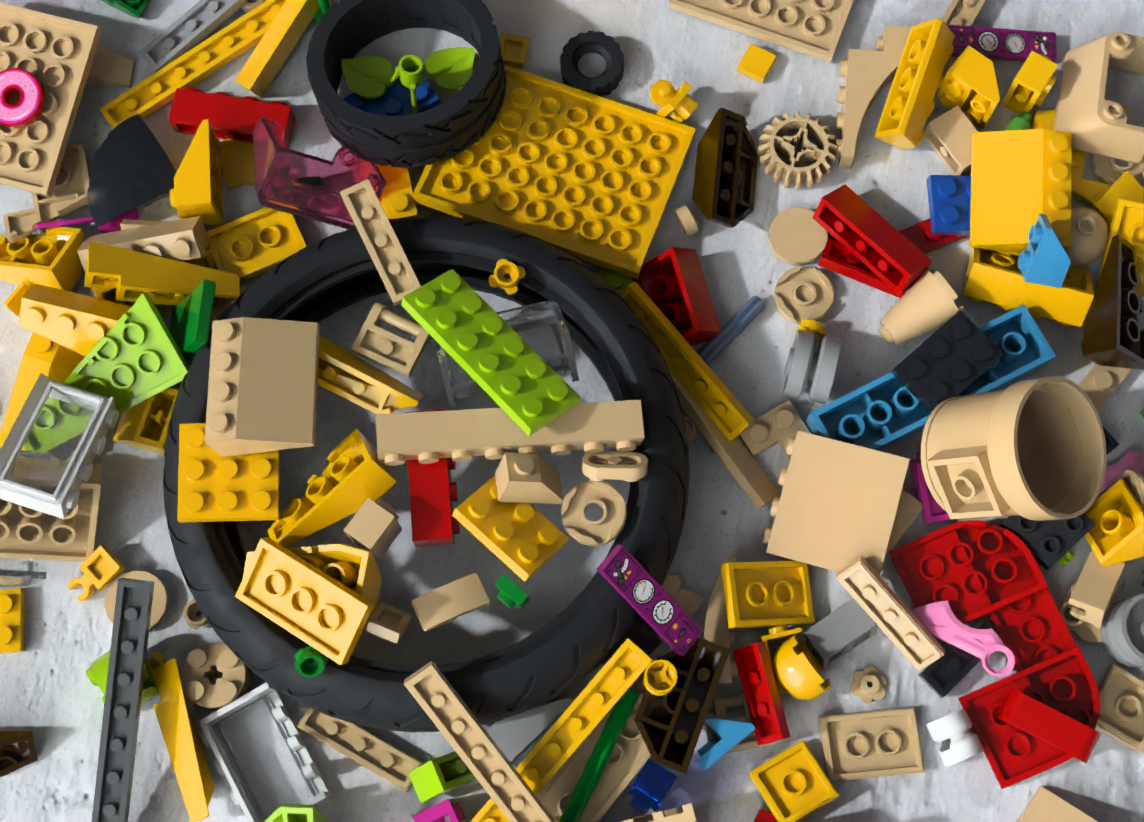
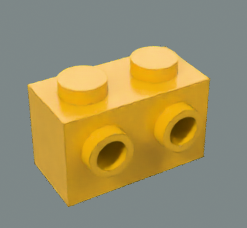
[1001,51,1058,115]

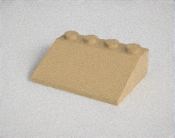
[204,317,320,457]
[0,458,101,562]

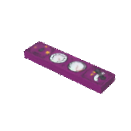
[946,24,1057,62]
[596,544,703,656]

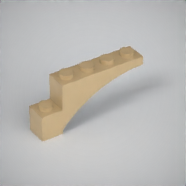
[834,25,911,169]

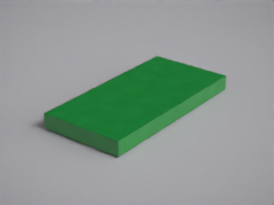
[169,279,216,360]

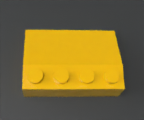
[970,129,1072,253]

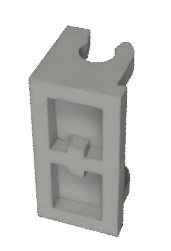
[803,598,876,669]

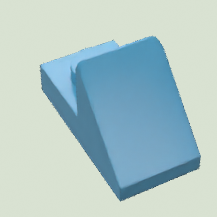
[695,717,756,771]

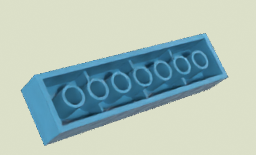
[805,304,1056,451]

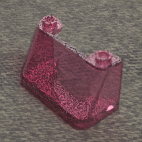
[253,117,387,229]

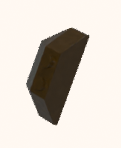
[692,108,758,228]
[634,637,730,775]

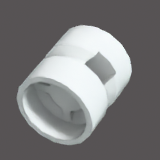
[926,708,984,767]

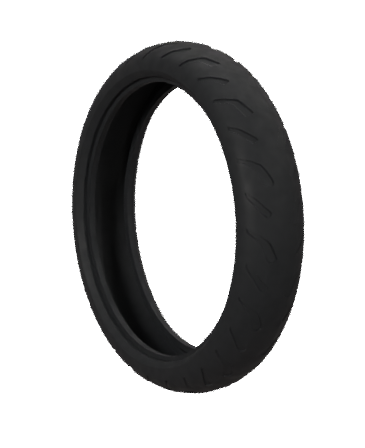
[163,216,690,732]

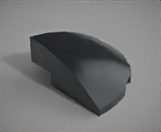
[87,114,176,228]

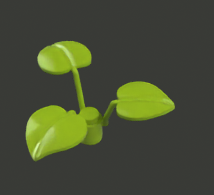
[341,47,475,114]

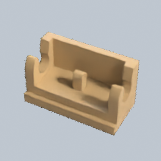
[1069,551,1125,629]

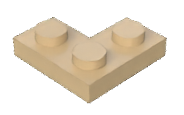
[739,400,811,461]

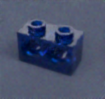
[626,759,677,815]

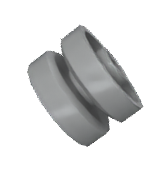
[783,329,841,404]
[1101,593,1144,668]

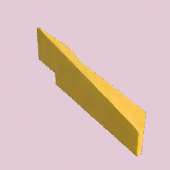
[84,241,240,307]
[291,320,423,415]
[151,658,215,822]

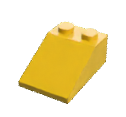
[170,119,224,227]

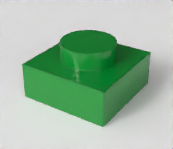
[495,574,530,610]

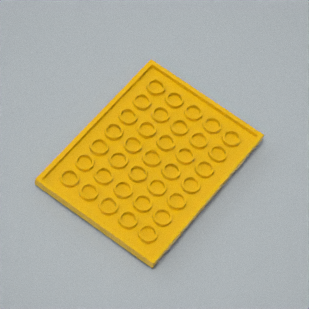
[412,56,696,279]

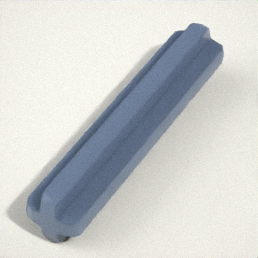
[697,295,766,366]

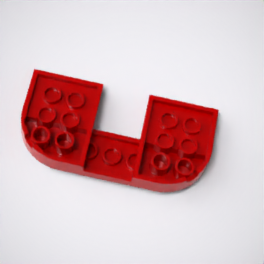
[889,520,1100,789]

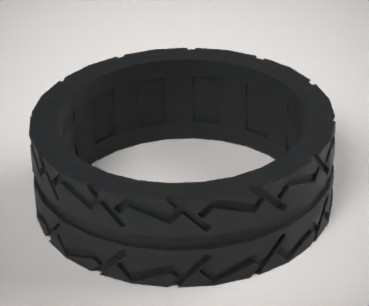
[306,0,507,168]

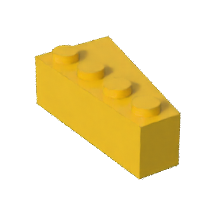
[19,283,132,356]

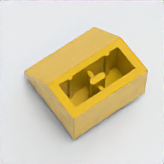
[936,45,1000,130]
[113,387,179,456]

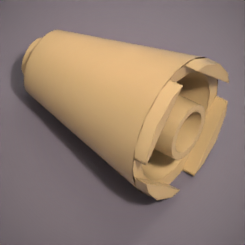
[878,267,967,346]

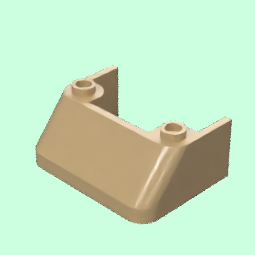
[1053,32,1144,163]

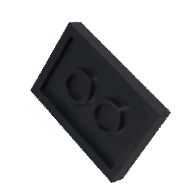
[891,310,1004,413]

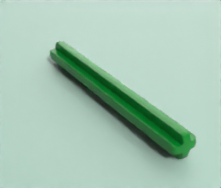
[559,688,639,822]

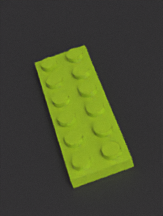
[401,269,580,436]

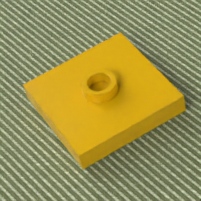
[748,740,839,822]

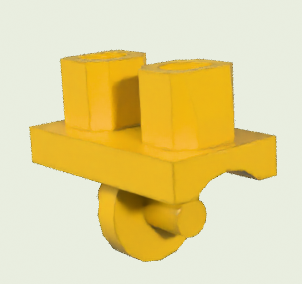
[649,80,699,123]

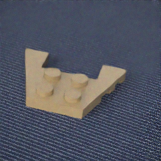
[3,144,90,243]

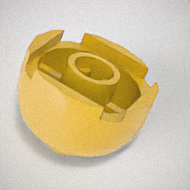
[772,635,833,701]

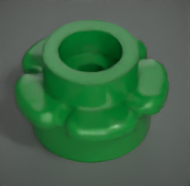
[294,646,328,678]

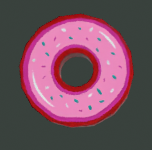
[0,68,45,128]

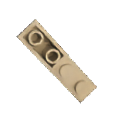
[702,555,737,686]

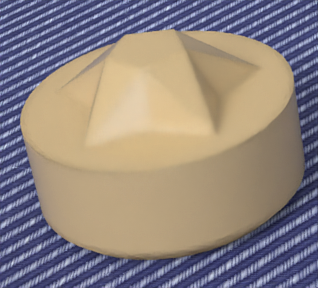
[675,205,699,236]

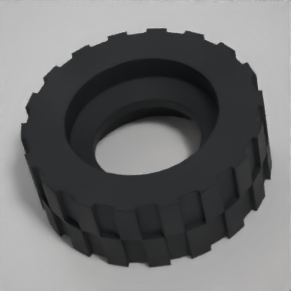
[560,31,624,96]

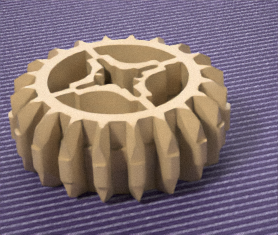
[757,110,837,190]

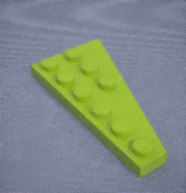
[25,291,190,459]

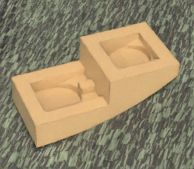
[411,572,490,632]

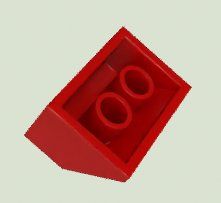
[632,247,722,346]

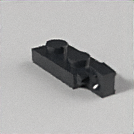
[918,621,997,698]

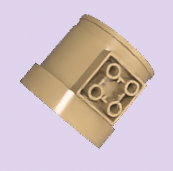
[921,376,1106,521]

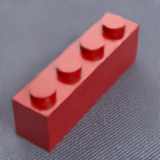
[168,87,296,150]
[812,184,932,295]
[405,409,460,547]

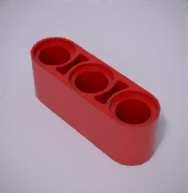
[997,689,1101,763]

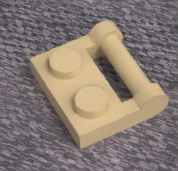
[351,302,432,378]

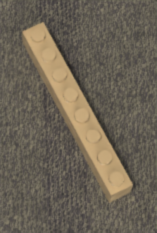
[376,400,645,466]

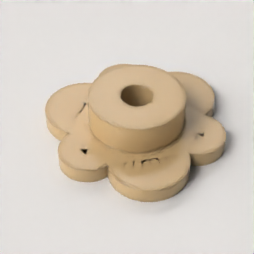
[850,666,886,703]

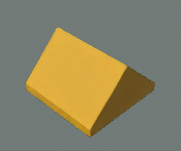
[1084,479,1144,566]

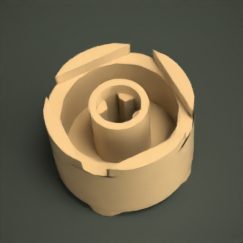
[181,643,253,711]

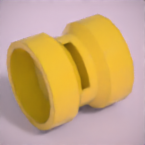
[643,660,678,696]

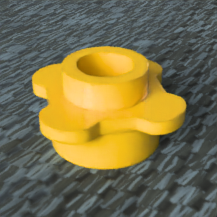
[488,259,525,295]
[795,319,827,343]

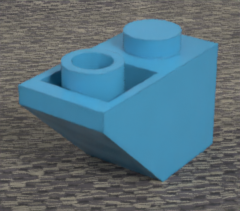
[1018,214,1071,288]

